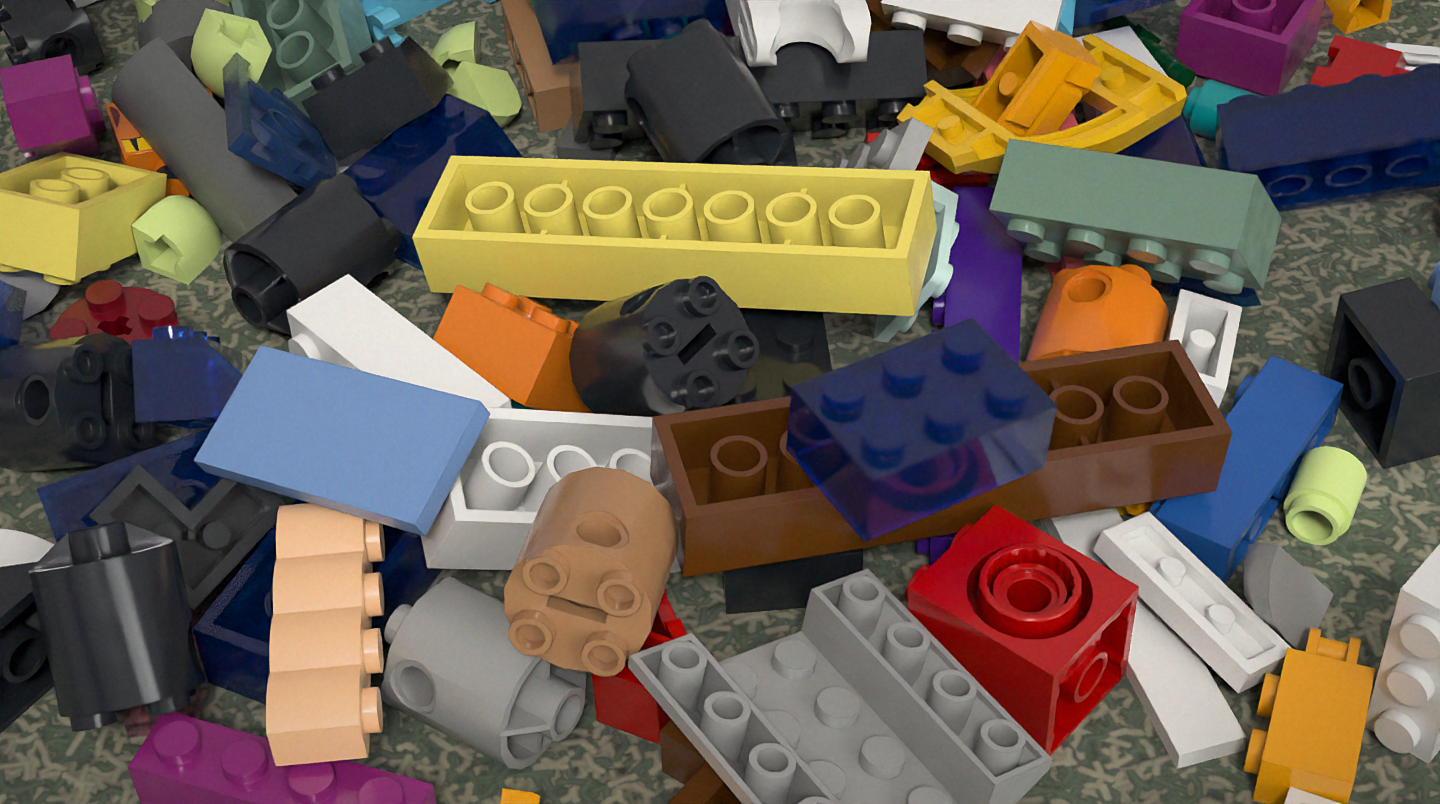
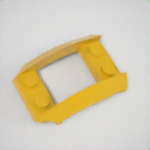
[896,34,1187,174]

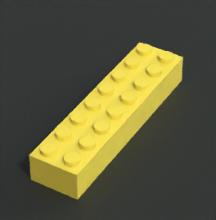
[412,156,937,316]

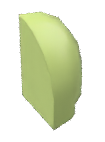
[190,8,272,99]
[430,21,481,78]
[438,60,522,136]
[131,195,222,285]

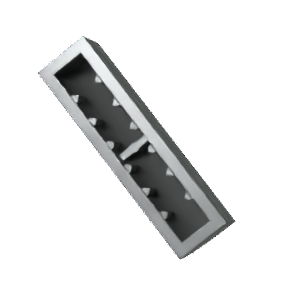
[111,36,298,243]

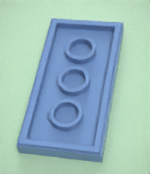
[193,345,490,537]

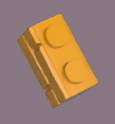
[971,20,1102,137]

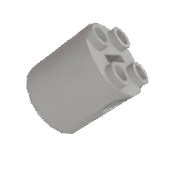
[380,576,587,770]

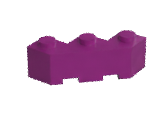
[0,54,107,163]

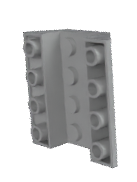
[628,568,1053,804]

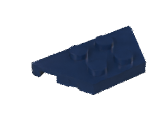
[222,52,337,189]

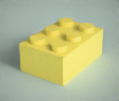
[0,151,167,285]

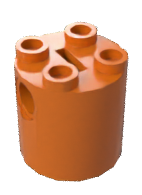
[1025,264,1169,362]

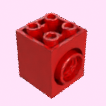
[905,504,1139,756]

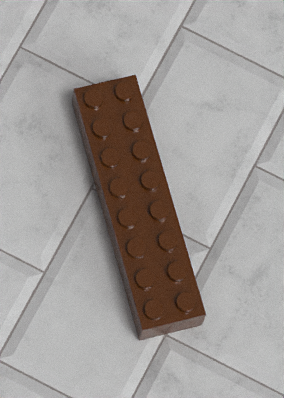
[650,339,1233,577]

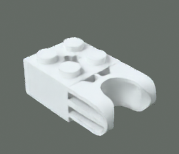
[725,0,871,67]

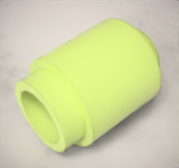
[1283,446,1367,545]

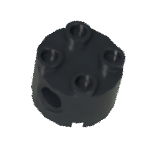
[0,0,105,77]

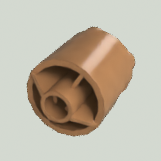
[504,467,679,677]

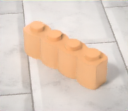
[266,503,385,766]

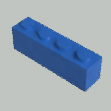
[1149,355,1344,585]

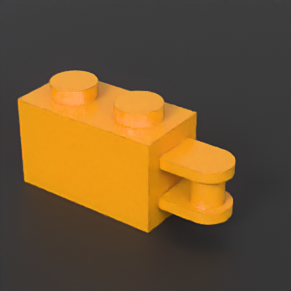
[1243,627,1376,804]

